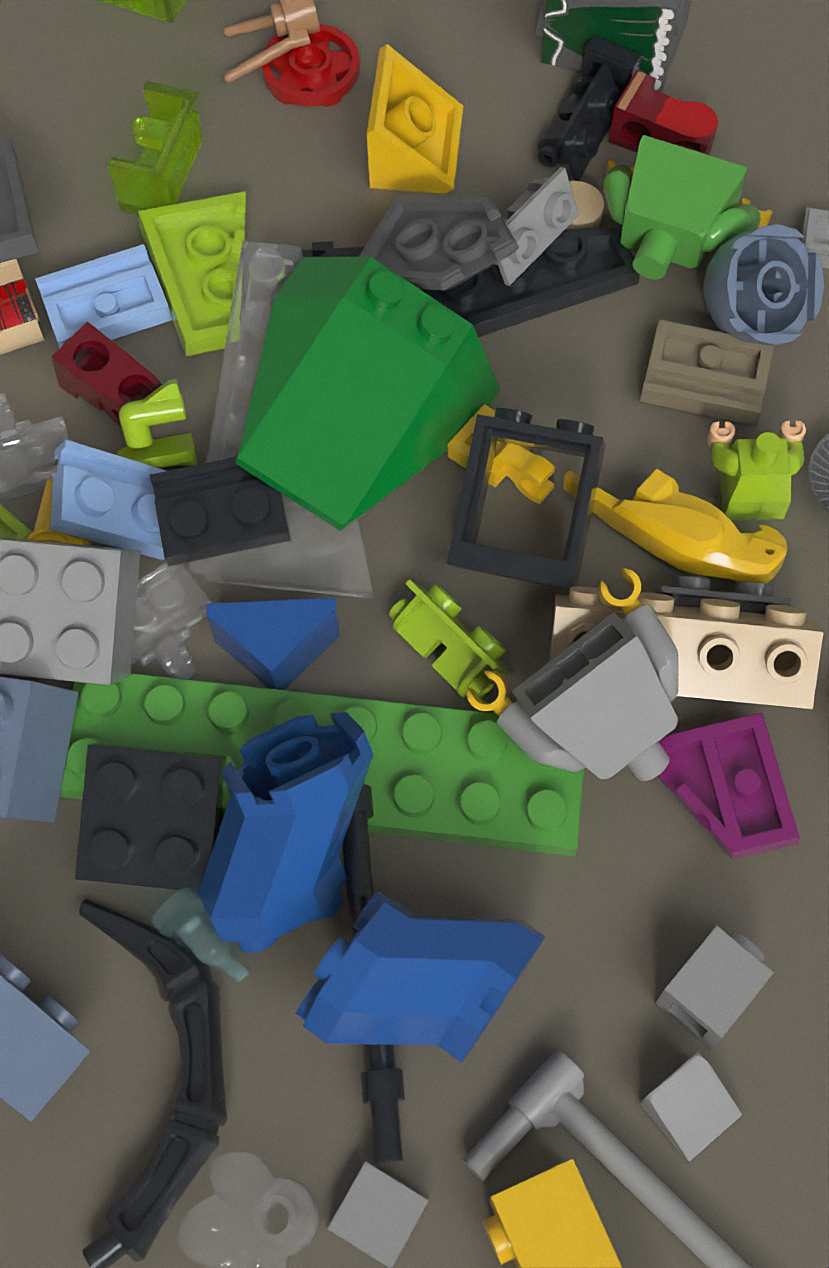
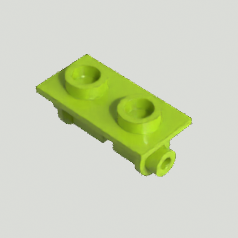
[389,579,514,699]

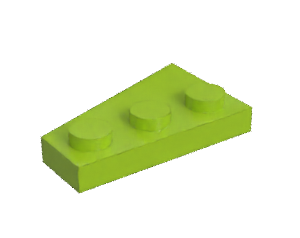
[138,191,246,356]

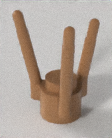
[209,0,320,83]

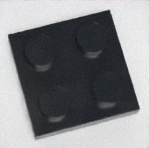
[75,743,226,892]

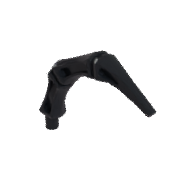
[79,899,228,1268]

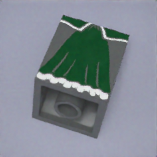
[536,0,692,92]

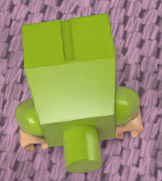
[707,420,806,520]

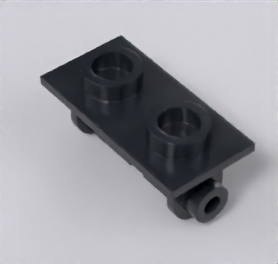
[537,63,621,181]

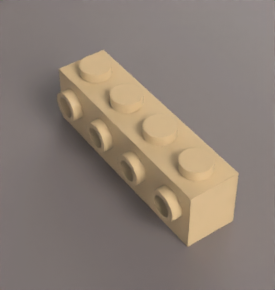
[548,586,823,709]

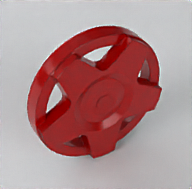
[262,24,360,108]

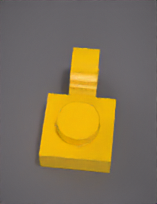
[447,404,555,504]

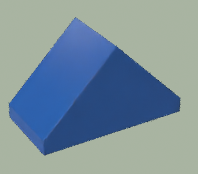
[207,598,340,690]

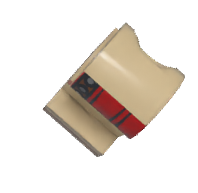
[0,259,45,355]

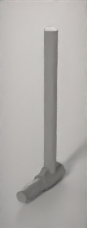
[462,1049,752,1268]

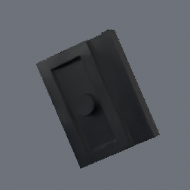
[150,457,292,566]

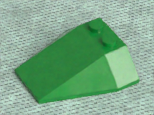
[235,257,500,532]

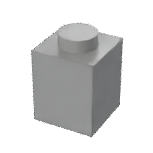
[655,926,774,1050]

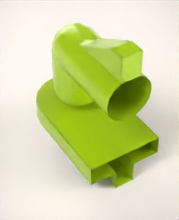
[116,379,197,468]

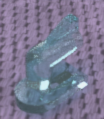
[151,887,249,982]

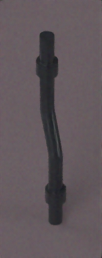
[342,783,405,1163]

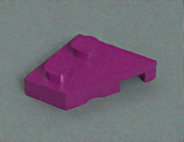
[657,712,800,860]

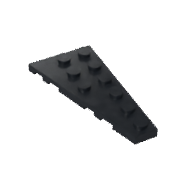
[261,227,640,337]

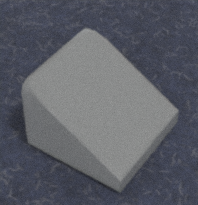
[640,1052,742,1162]

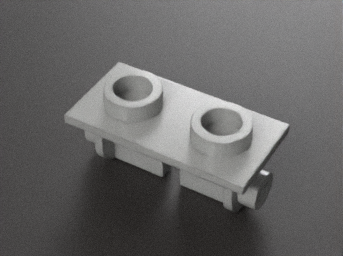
[496,167,579,286]

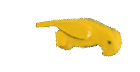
[563,469,788,584]

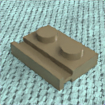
[640,320,774,426]

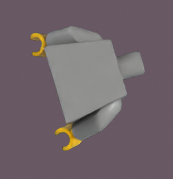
[467,568,679,781]

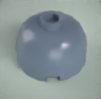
[703,224,825,346]

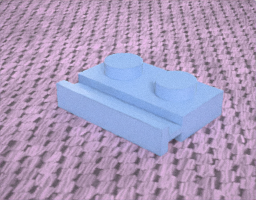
[35,244,172,348]
[50,439,166,560]

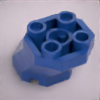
[198,712,373,953]
[296,892,546,1063]

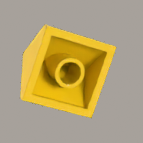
[367,44,464,194]

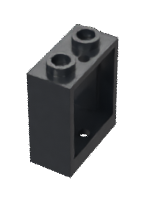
[447,408,606,590]

